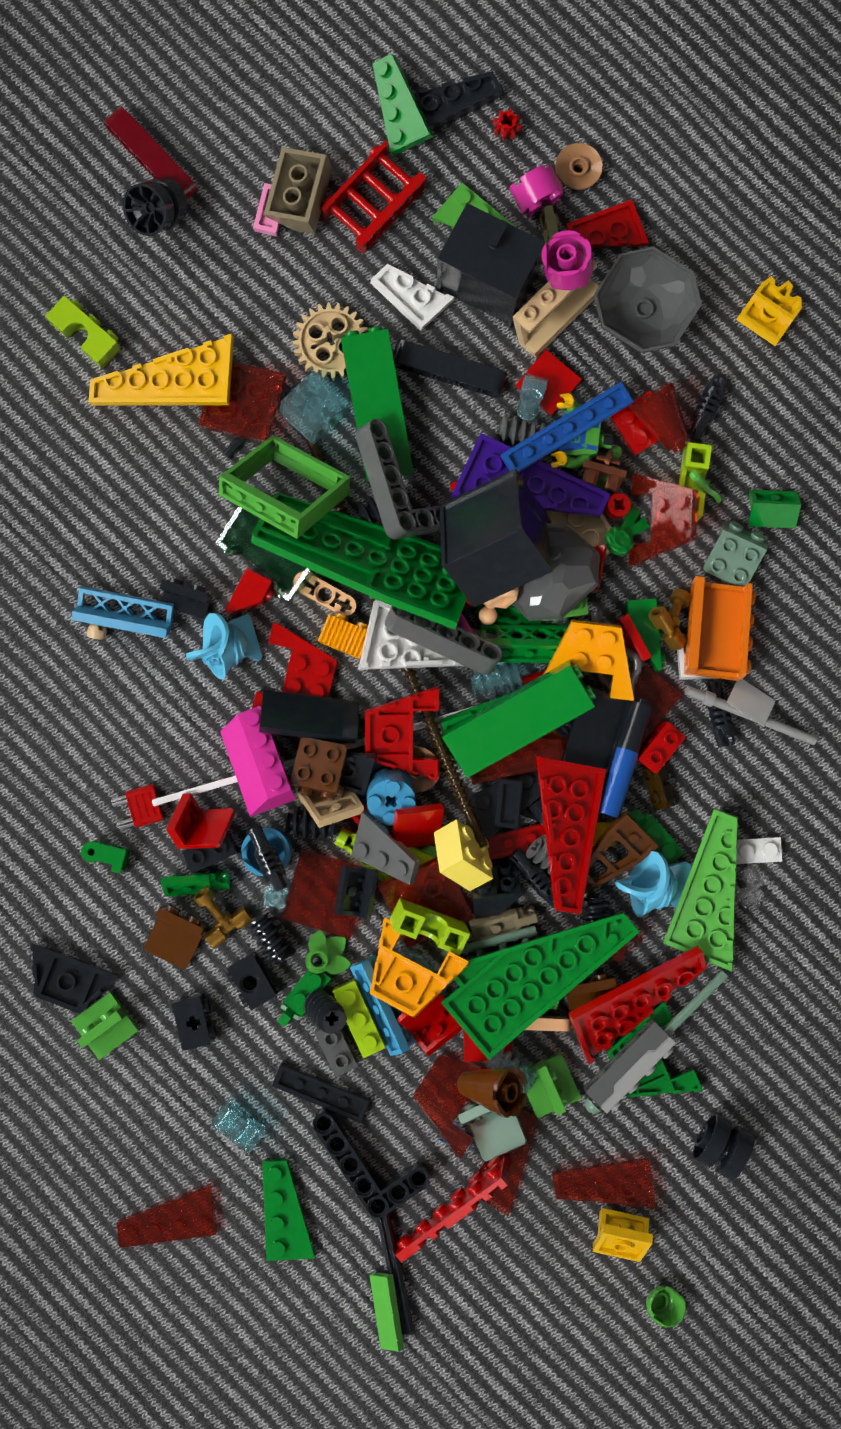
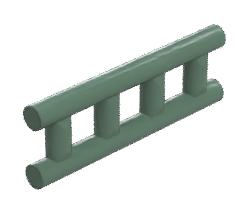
[441,925,537,959]

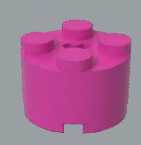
[509,163,564,219]
[542,230,593,291]

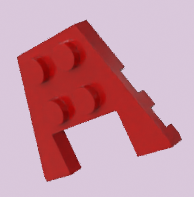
[252,622,338,708]
[365,687,439,781]

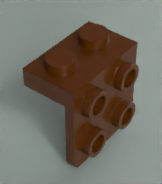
[290,738,347,800]
[144,904,207,969]
[566,972,617,1029]

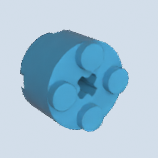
[366,768,416,826]
[241,827,292,876]

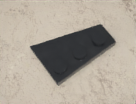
[339,752,377,796]

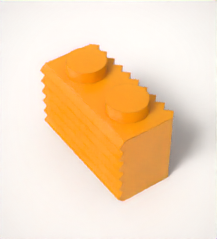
[318,613,368,659]

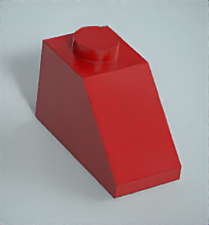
[225,568,275,616]

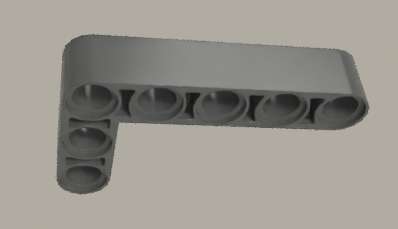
[356,419,440,540]
[385,606,502,675]

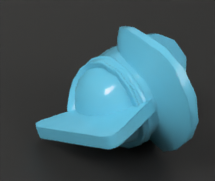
[186,613,262,680]
[615,851,691,917]

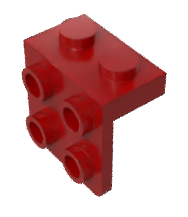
[166,793,235,849]
[397,993,463,1056]

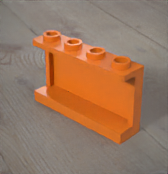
[684,576,756,681]

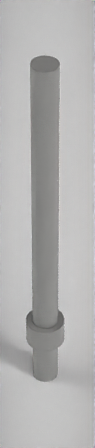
[685,686,817,745]

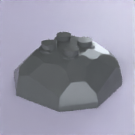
[594,247,702,353]
[512,523,600,621]

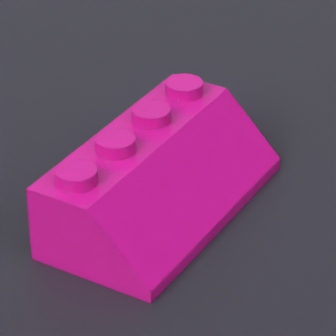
[220,706,296,817]

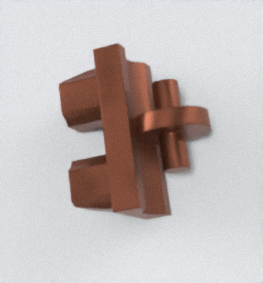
[583,450,627,493]

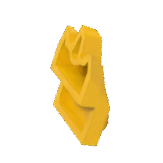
[736,276,802,346]

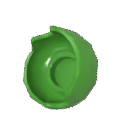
[646,1285,686,1328]

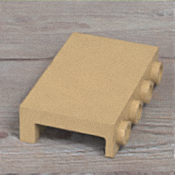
[513,260,599,358]

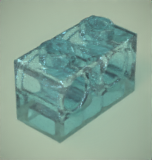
[210,1099,267,1154]

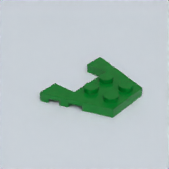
[607,1001,703,1097]

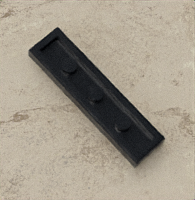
[272,1062,371,1123]

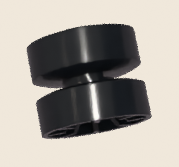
[123,177,187,236]
[692,1113,755,1180]

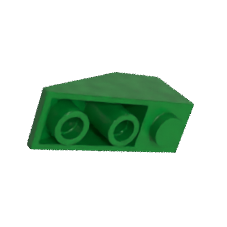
[624,599,665,672]

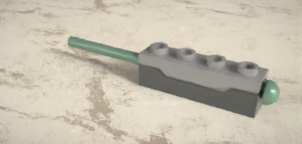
[583,970,728,1114]

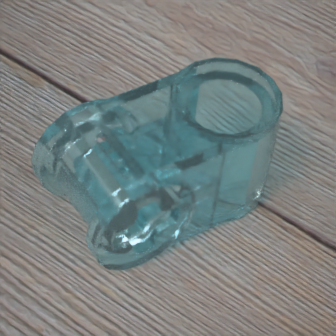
[517,373,548,421]

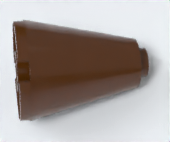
[457,1066,527,1118]

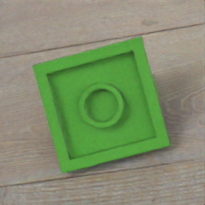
[71,991,140,1060]
[521,1052,582,1119]

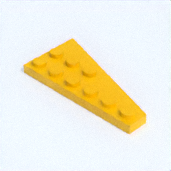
[89,334,234,406]

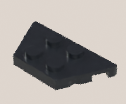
[30,942,120,1014]

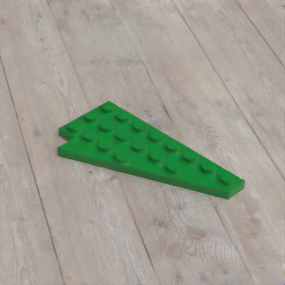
[441,912,639,1060]

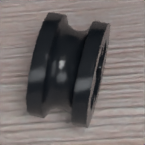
[721,806,744,819]

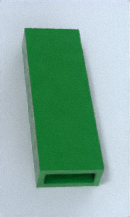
[340,326,414,483]
[442,660,596,778]

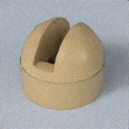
[86,624,107,640]

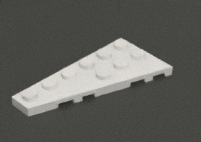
[358,600,506,670]

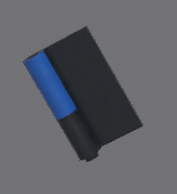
[561,685,653,819]

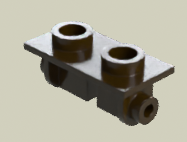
[642,763,676,810]

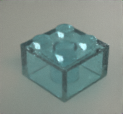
[279,371,349,445]

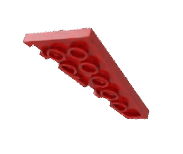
[536,756,606,914]
[568,946,707,1065]
[395,1153,512,1263]

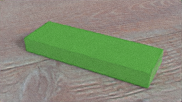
[370,1272,404,1352]

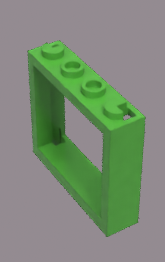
[219,435,350,539]

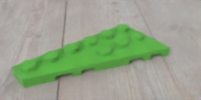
[663,808,738,972]

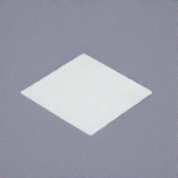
[727,679,775,727]

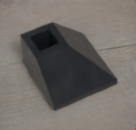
[471,858,522,918]

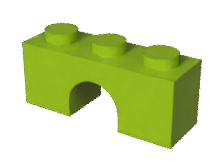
[45,296,121,369]
[674,442,712,521]
[390,898,470,955]
[333,978,386,1058]

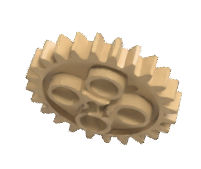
[292,302,368,381]

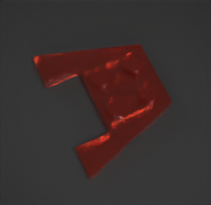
[629,474,698,567]
[412,1055,488,1159]

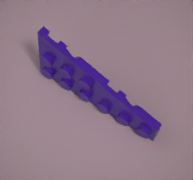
[450,433,610,517]

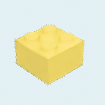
[434,819,493,891]

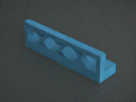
[72,586,174,638]
[350,954,416,1056]

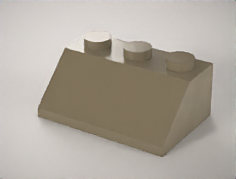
[264,147,333,234]

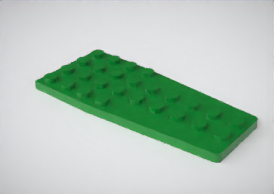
[251,493,467,630]

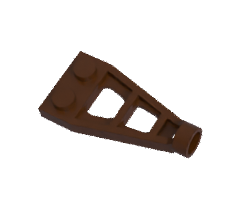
[585,812,658,894]

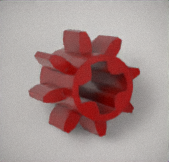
[493,109,522,141]

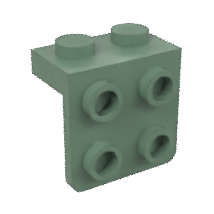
[703,521,768,587]
[457,1103,527,1161]

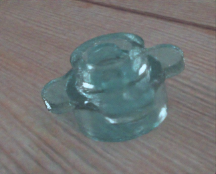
[263,884,288,910]

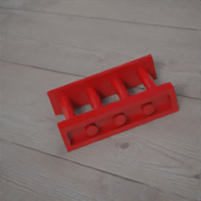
[321,141,427,254]

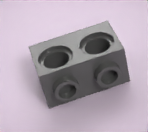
[315,1027,359,1078]

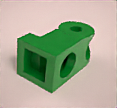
[81,841,131,874]

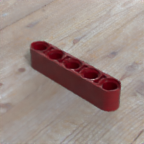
[103,106,198,200]

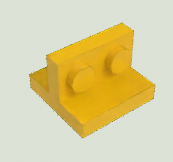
[592,1208,653,1262]

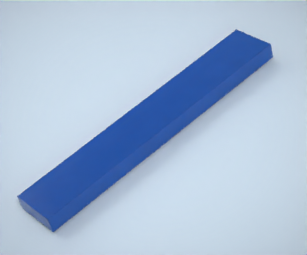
[500,381,634,472]

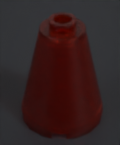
[629,382,689,453]

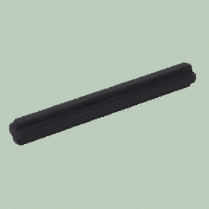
[376,1213,414,1335]

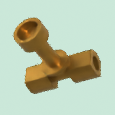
[649,589,691,650]
[193,887,253,949]

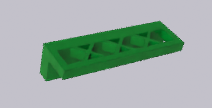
[480,625,569,663]

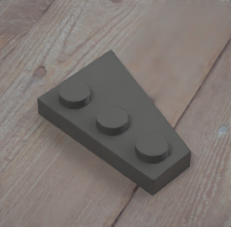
[351,810,420,885]

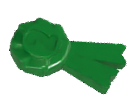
[605,505,650,556]

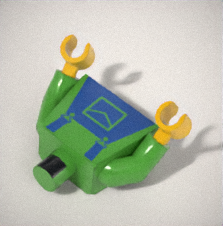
[551,393,613,469]

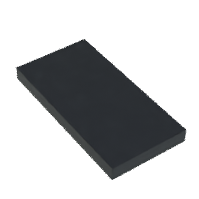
[259,690,359,744]

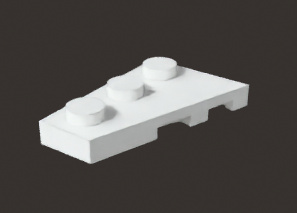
[371,264,454,331]

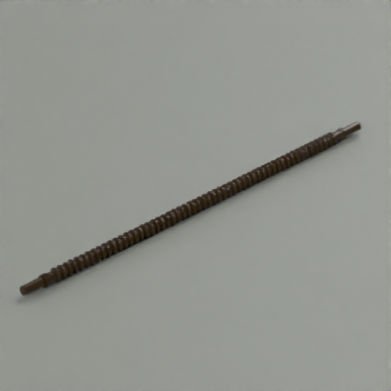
[303,430,488,848]

